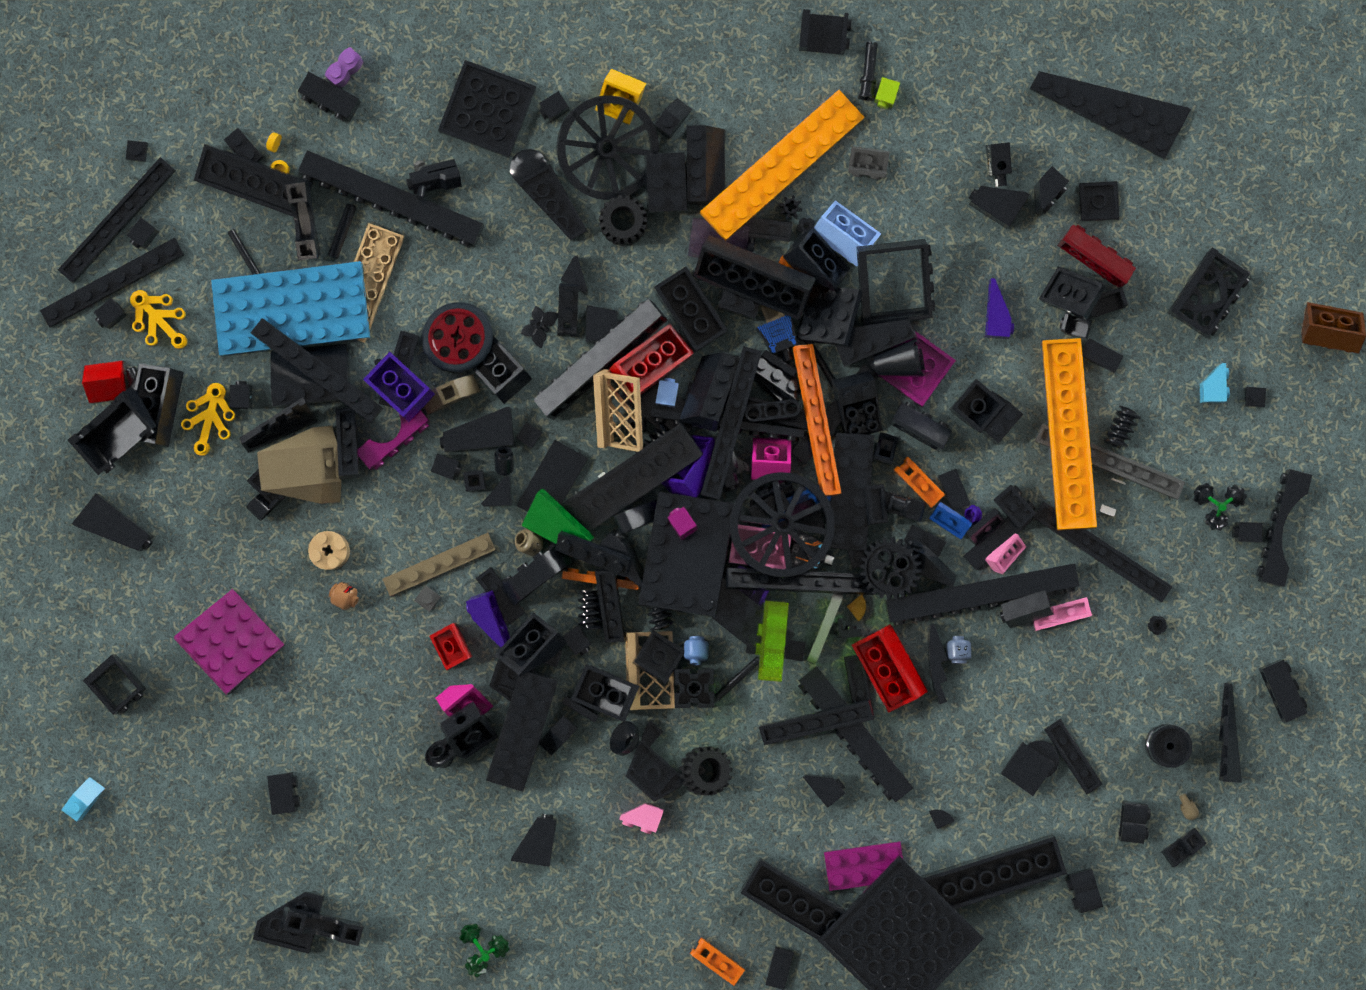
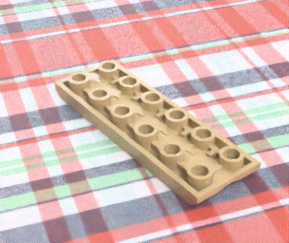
[354,223,405,343]

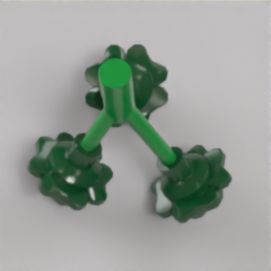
[459,924,510,977]

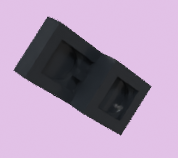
[1161,828,1207,867]

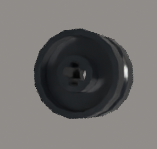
[1145,724,1192,768]

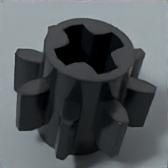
[779,195,802,220]

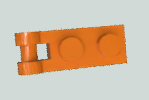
[894,456,945,508]
[690,937,745,986]

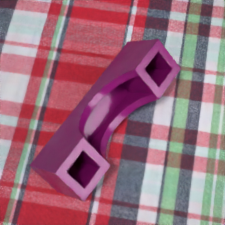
[358,410,430,470]

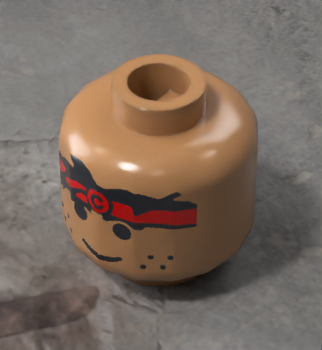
[329,582,359,610]

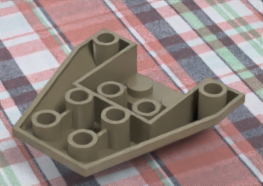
[257,426,341,504]

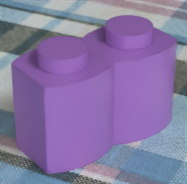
[325,47,363,88]

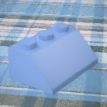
[814,200,881,266]

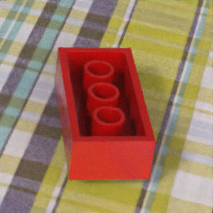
[609,324,694,402]

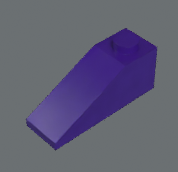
[985,278,1014,339]
[466,590,511,647]

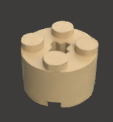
[308,531,350,570]

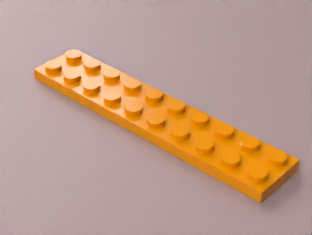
[700,90,865,241]
[1042,338,1097,530]

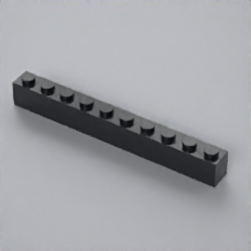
[298,150,484,248]
[884,563,1080,626]

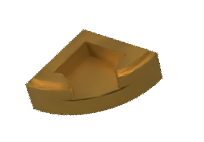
[846,595,866,621]

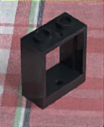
[83,654,146,715]

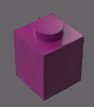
[668,507,698,540]

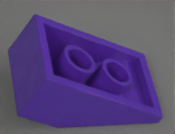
[662,435,715,497]

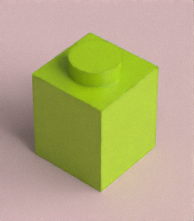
[874,77,900,109]

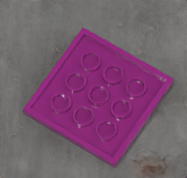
[174,589,285,695]

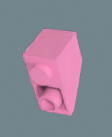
[619,803,664,834]

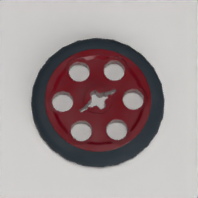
[422,302,493,373]

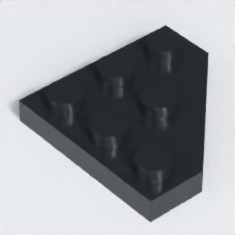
[253,891,325,954]

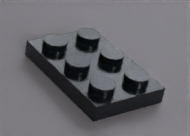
[1039,267,1106,320]

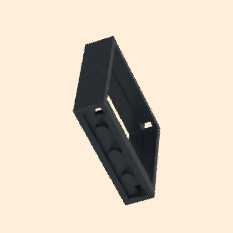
[856,239,935,326]

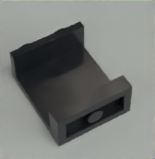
[799,9,852,55]

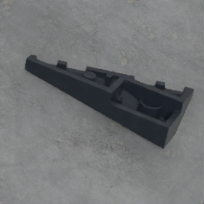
[1219,683,1242,783]

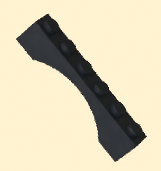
[1256,469,1312,587]

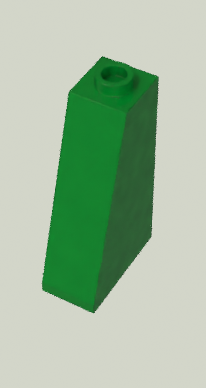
[521,489,594,544]

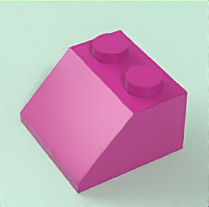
[751,437,791,482]

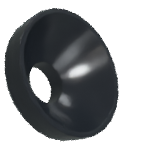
[610,721,640,756]

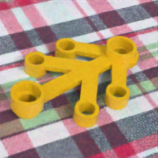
[130,290,187,349]
[181,383,236,456]

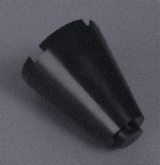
[871,339,925,377]

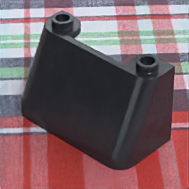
[68,387,156,475]

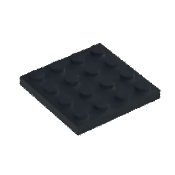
[438,60,536,158]

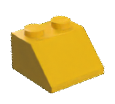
[595,69,646,125]

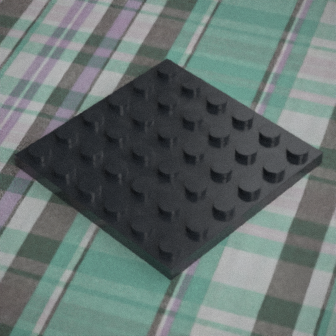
[818,855,984,990]

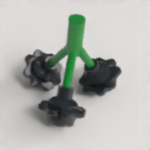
[1194,483,1247,531]

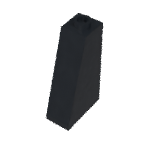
[440,407,515,453]
[72,493,154,551]

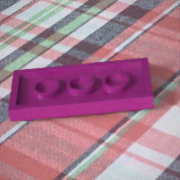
[824,841,903,891]

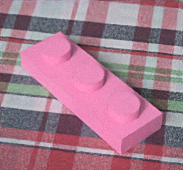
[1033,597,1092,631]

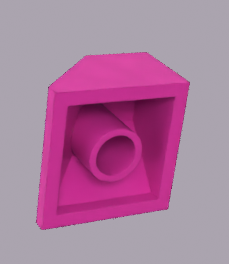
[435,684,493,717]

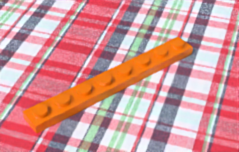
[793,344,842,497]

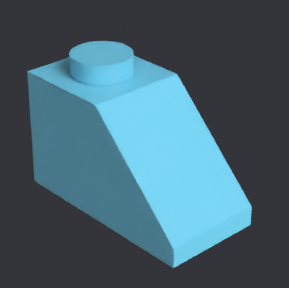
[62,777,105,821]

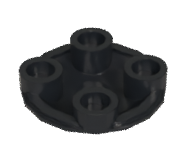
[510,149,547,182]

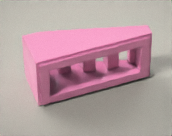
[985,533,1026,574]

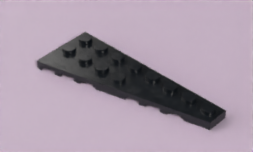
[1030,71,1191,159]

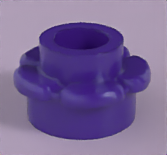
[964,505,982,524]

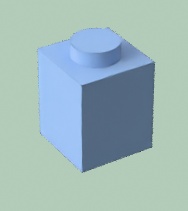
[656,378,679,408]

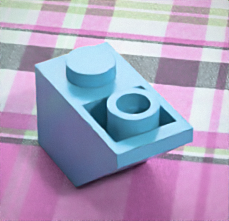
[1200,363,1230,403]

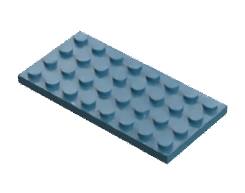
[211,261,370,356]

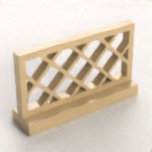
[593,369,643,452]
[625,631,675,710]

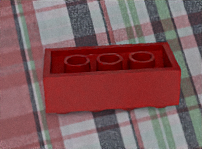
[852,624,928,713]

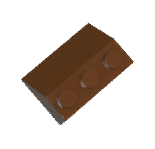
[1301,302,1366,354]

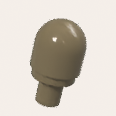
[1179,794,1199,820]

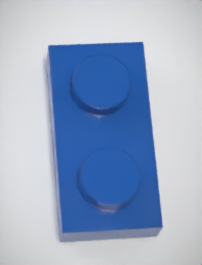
[929,502,972,539]

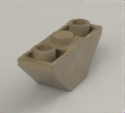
[424,374,481,415]

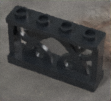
[1167,247,1251,338]

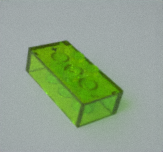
[755,601,789,682]

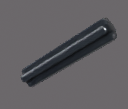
[328,203,356,258]

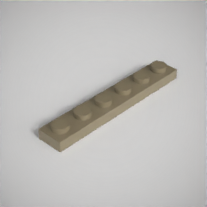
[383,533,496,597]

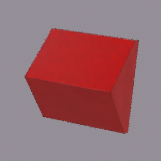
[82,361,126,403]
[430,623,473,670]

